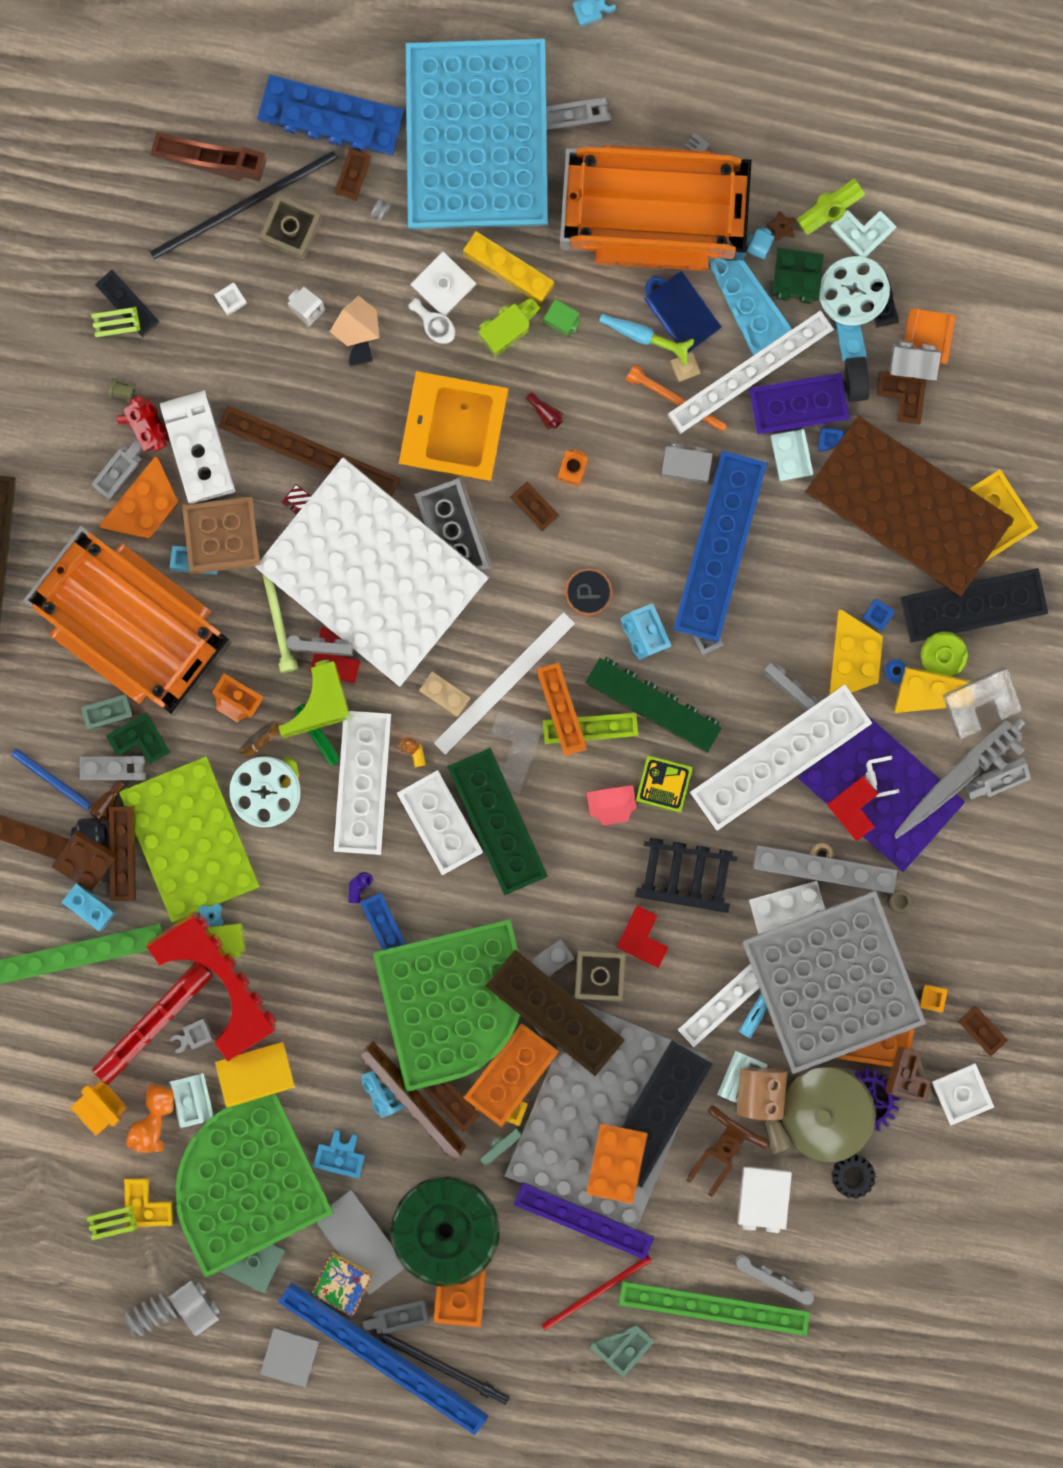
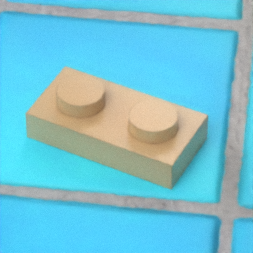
[419,672,471,718]

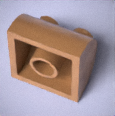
[736,1067,787,1120]

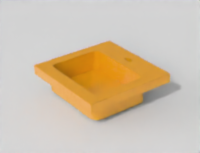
[399,371,509,481]

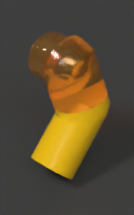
[397,737,426,768]

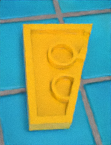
[893,666,975,713]

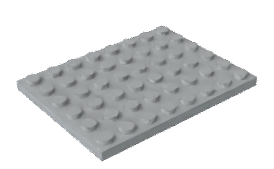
[504,1002,708,1229]

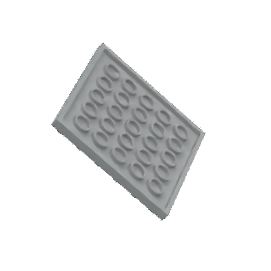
[742,890,926,1074]

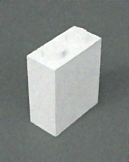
[737,1166,792,1233]

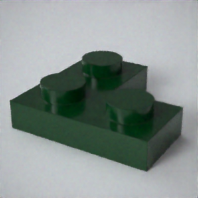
[106,712,171,765]

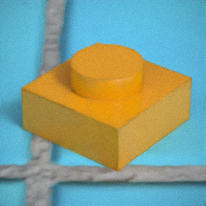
[919,984,948,1013]

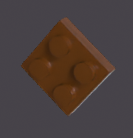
[52,830,117,892]

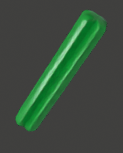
[294,704,341,766]

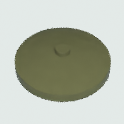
[782,1066,876,1162]

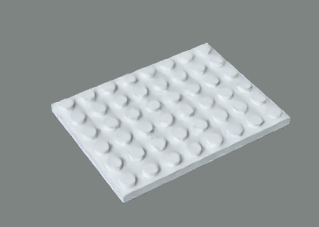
[255,457,489,687]

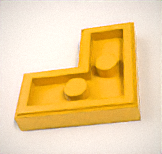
[124,1178,174,1227]

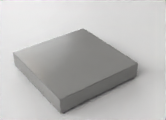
[260,1327,319,1388]

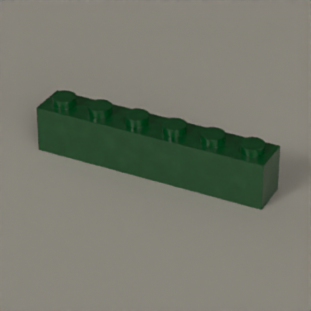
[585,657,722,753]

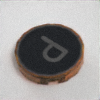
[239,720,280,757]

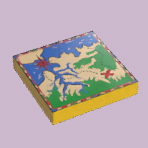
[311,1252,374,1317]

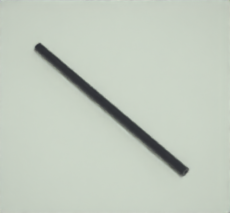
[150,151,338,260]

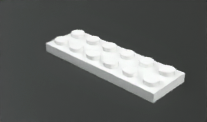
[334,711,391,855]

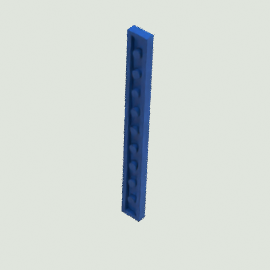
[278,1282,489,1435]

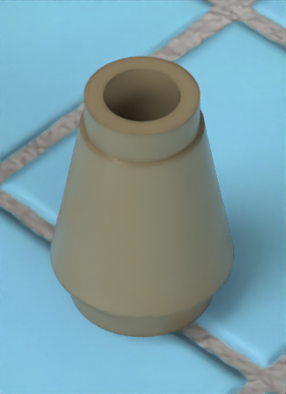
[765,1120,792,1155]

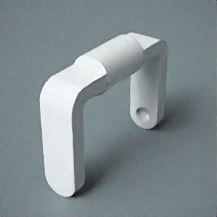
[865,756,900,797]

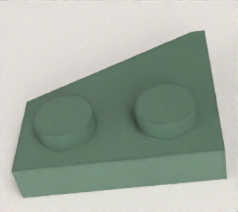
[589,1325,655,1378]

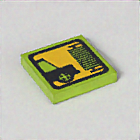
[636,755,693,813]

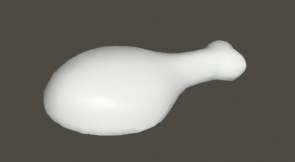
[409,298,455,344]

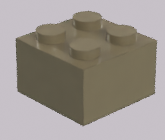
[259,195,322,261]
[575,951,625,1001]

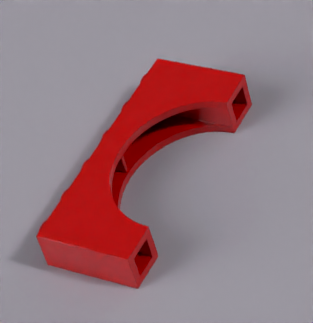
[146,911,277,1062]

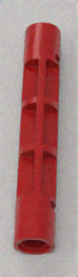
[91,962,214,1085]

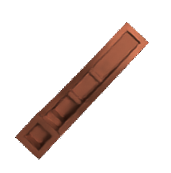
[150,131,267,182]

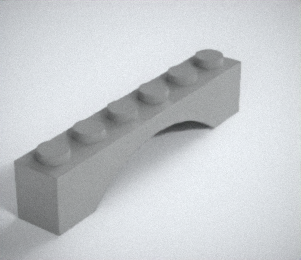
[752,846,897,894]

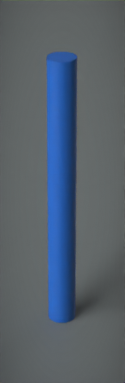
[11,748,92,811]

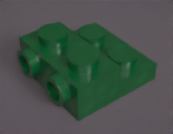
[771,248,824,304]

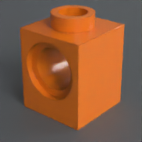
[557,449,588,487]

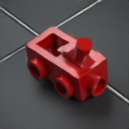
[117,395,170,452]

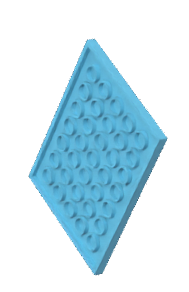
[406,39,548,229]

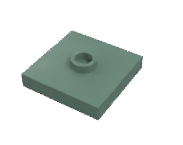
[222,1244,285,1293]

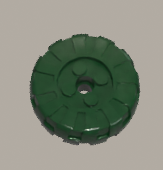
[391,1176,500,1287]

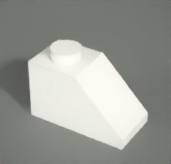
[287,287,325,327]

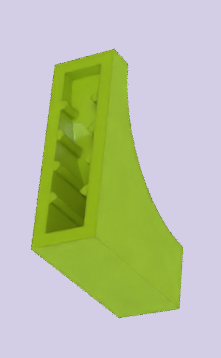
[278,660,351,739]

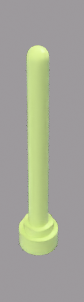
[262,573,299,673]

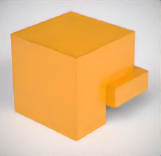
[70,1081,129,1136]

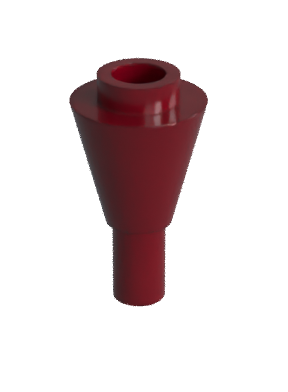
[526,392,564,430]

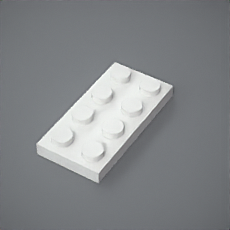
[397,770,483,875]

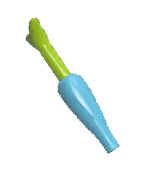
[599,314,694,366]

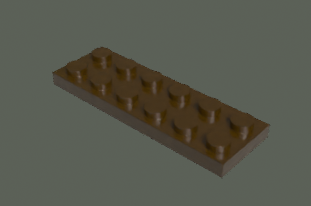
[485,949,625,1077]

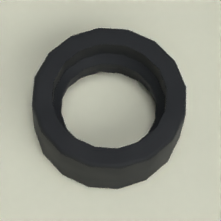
[845,356,869,402]

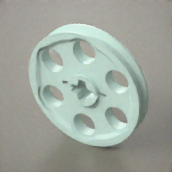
[819,256,890,326]
[230,756,301,827]

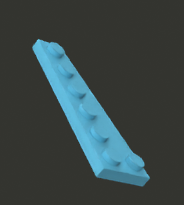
[709,241,792,356]

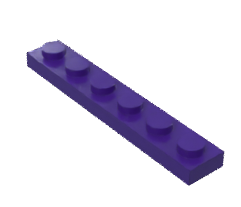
[514,1182,654,1260]

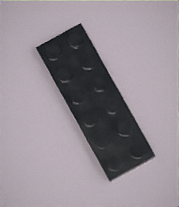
[900,568,1049,643]
[622,1040,713,1188]

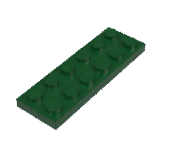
[447,747,548,895]

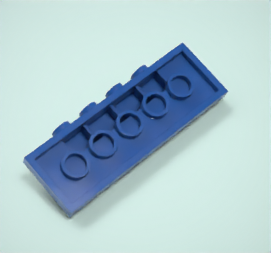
[257,74,404,156]

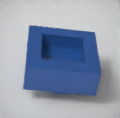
[862,598,895,632]

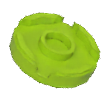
[920,631,968,676]

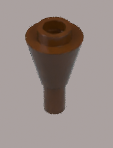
[89,780,125,820]

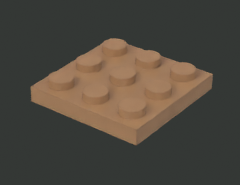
[182,497,260,574]

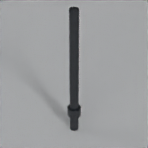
[379,1333,510,1405]

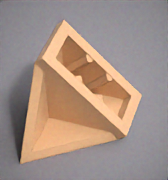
[330,295,379,346]

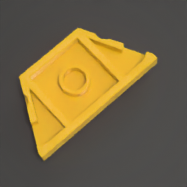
[829,610,883,695]

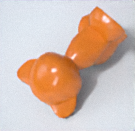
[126,1083,174,1153]

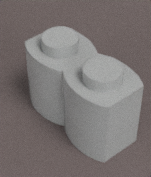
[889,340,941,380]
[168,1279,221,1336]

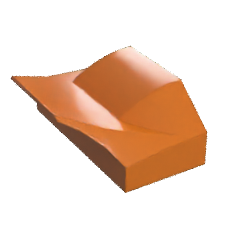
[212,673,264,723]

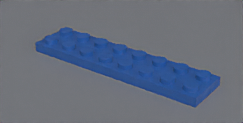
[673,450,767,643]

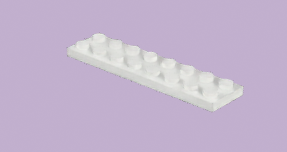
[690,685,872,830]

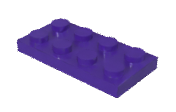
[749,373,850,435]

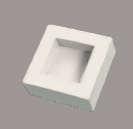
[215,283,247,316]

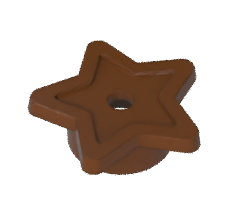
[767,211,796,241]

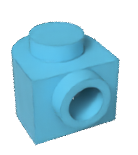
[745,226,774,260]

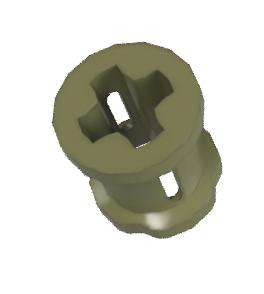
[108,378,136,403]

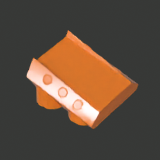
[904,309,956,365]

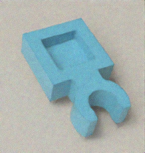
[572,0,616,27]

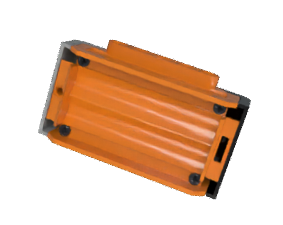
[560,145,752,271]
[23,526,232,716]

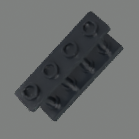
[635,838,738,913]

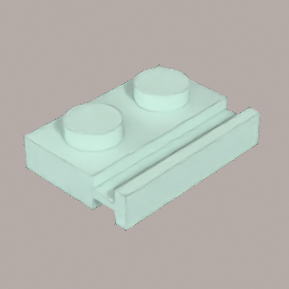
[770,429,813,482]
[717,1051,768,1103]
[169,1073,214,1128]

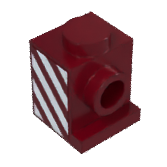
[282,484,311,515]

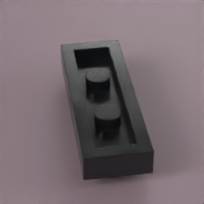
[95,269,160,338]

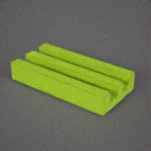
[91,307,140,337]
[86,1206,138,1240]

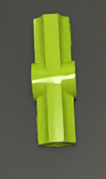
[796,178,865,236]

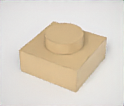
[670,352,701,383]

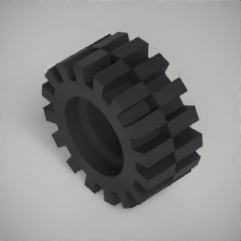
[831,1155,876,1199]

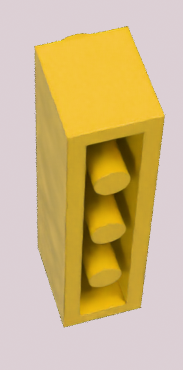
[463,231,555,306]

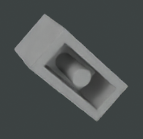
[661,444,712,484]

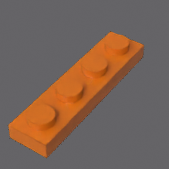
[536,663,587,756]

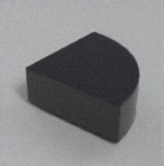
[349,341,373,367]

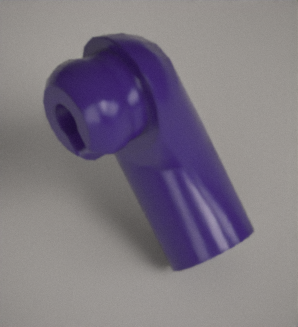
[348,872,373,903]

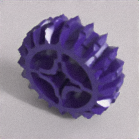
[855,1069,900,1131]

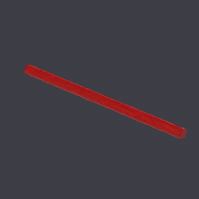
[541,1255,652,1331]

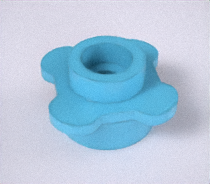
[199,904,224,928]

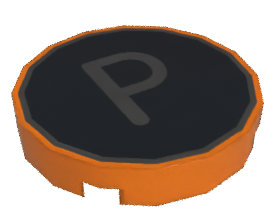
[565,569,612,616]

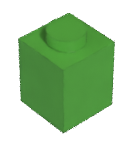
[543,299,581,337]

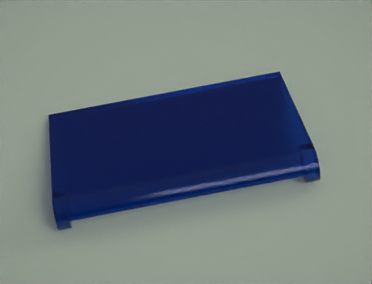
[643,270,722,353]

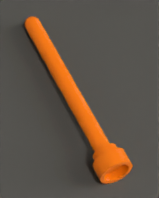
[625,364,727,431]

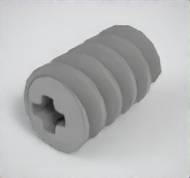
[124,1292,178,1340]

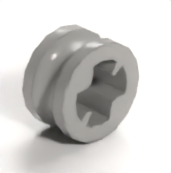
[370,198,391,222]

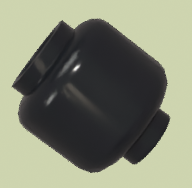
[71,818,107,845]

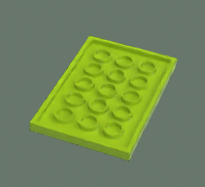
[119,756,260,923]

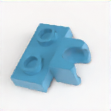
[313,1129,365,1179]

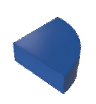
[817,427,844,452]

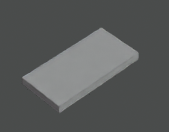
[316,1189,405,1295]

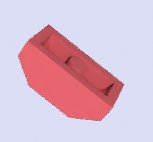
[586,785,637,825]

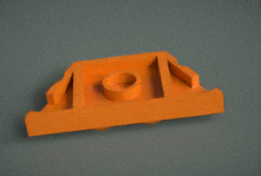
[99,456,179,539]

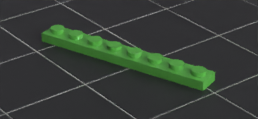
[0,924,163,984]
[619,1281,810,1336]

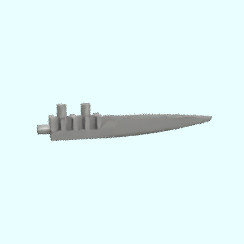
[894,718,1025,838]

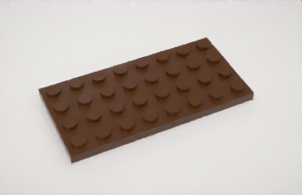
[805,415,1014,597]

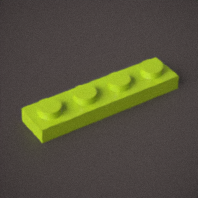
[543,713,638,744]

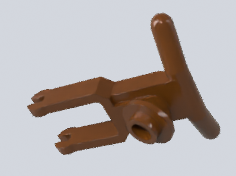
[686,1106,769,1197]

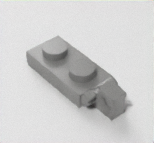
[91,439,143,500]
[965,757,1031,800]

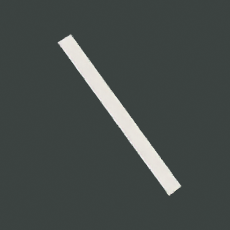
[434,612,575,754]

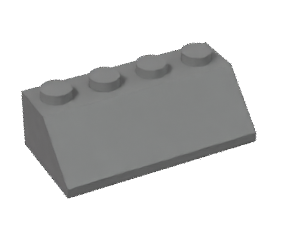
[415,478,493,572]

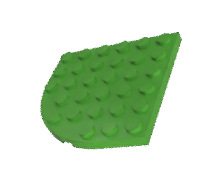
[372,919,520,1092]
[176,1093,334,1278]

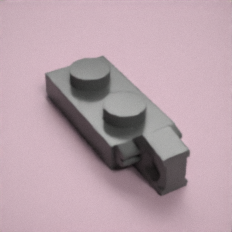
[362,1299,430,1334]

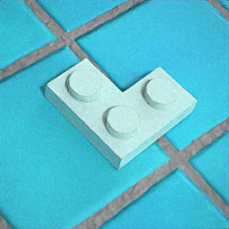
[830,210,897,257]

